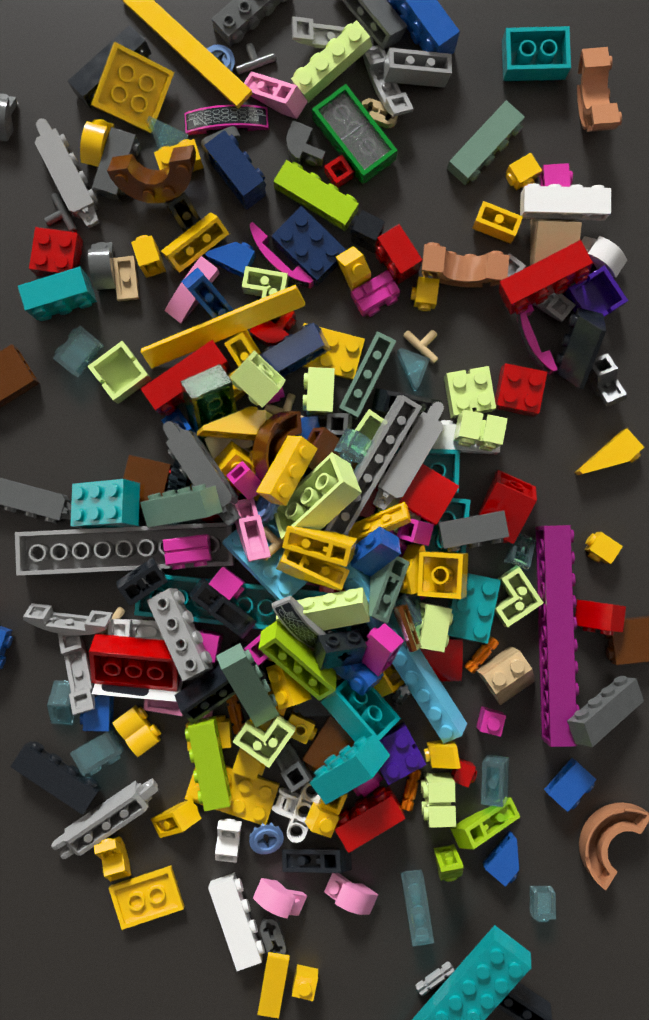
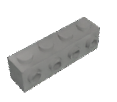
[147,588,213,681]

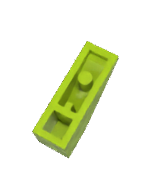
[450,797,520,850]
[433,844,464,882]

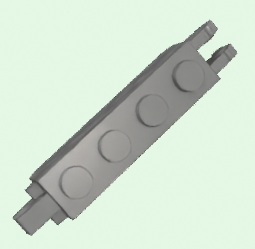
[35,118,100,228]
[373,401,444,510]
[51,778,158,859]

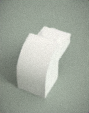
[582,236,627,277]
[215,819,242,863]

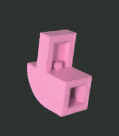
[324,873,378,915]
[253,878,307,919]

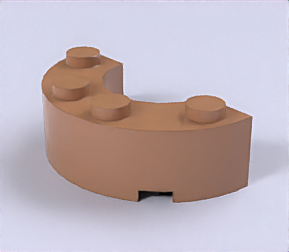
[577,47,622,132]
[421,242,510,287]
[579,803,649,890]

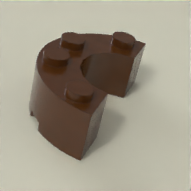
[107,145,196,203]
[252,411,305,484]

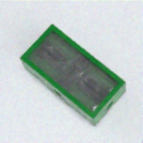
[312,84,398,185]

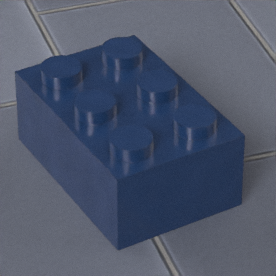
[204,130,266,210]
[271,206,346,286]

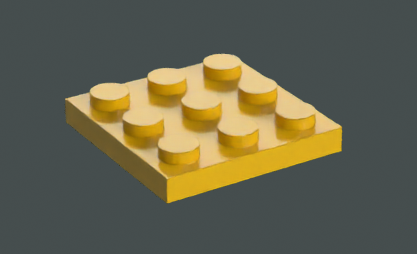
[91,42,174,133]

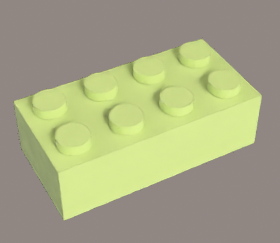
[274,452,362,540]

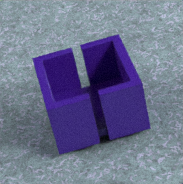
[563,265,628,317]
[379,722,427,785]

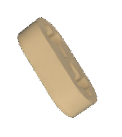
[361,98,398,128]

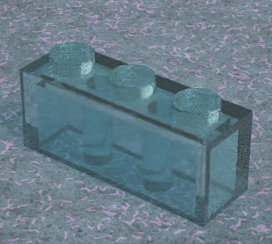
[400,869,434,947]

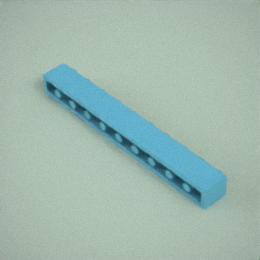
[337,562,467,744]

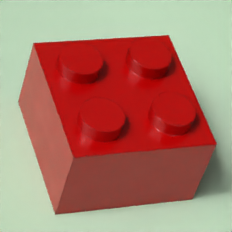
[375,224,423,285]
[29,227,83,277]
[495,363,547,417]

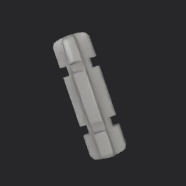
[416,962,455,996]

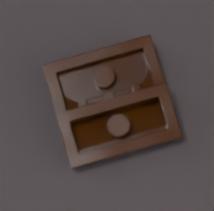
[393,604,422,652]

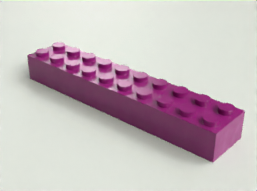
[535,525,579,747]

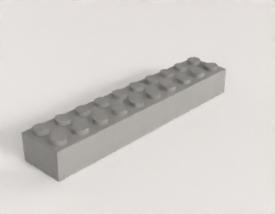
[15,522,235,576]

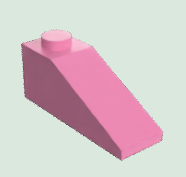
[244,71,308,119]

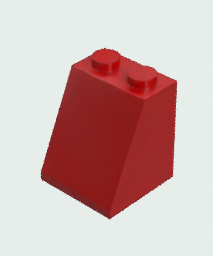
[477,469,537,544]

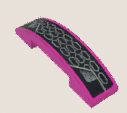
[184,104,269,135]
[250,222,314,288]
[517,304,558,375]

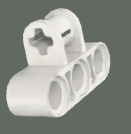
[272,778,320,843]

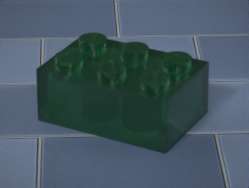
[180,364,237,440]

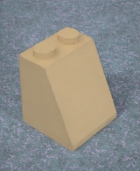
[530,219,582,265]
[477,646,535,705]

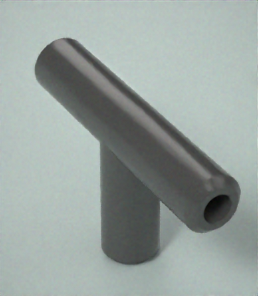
[236,43,276,75]
[44,193,77,232]

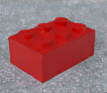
[335,786,406,853]

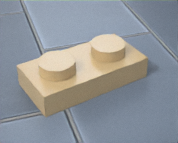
[113,256,140,301]

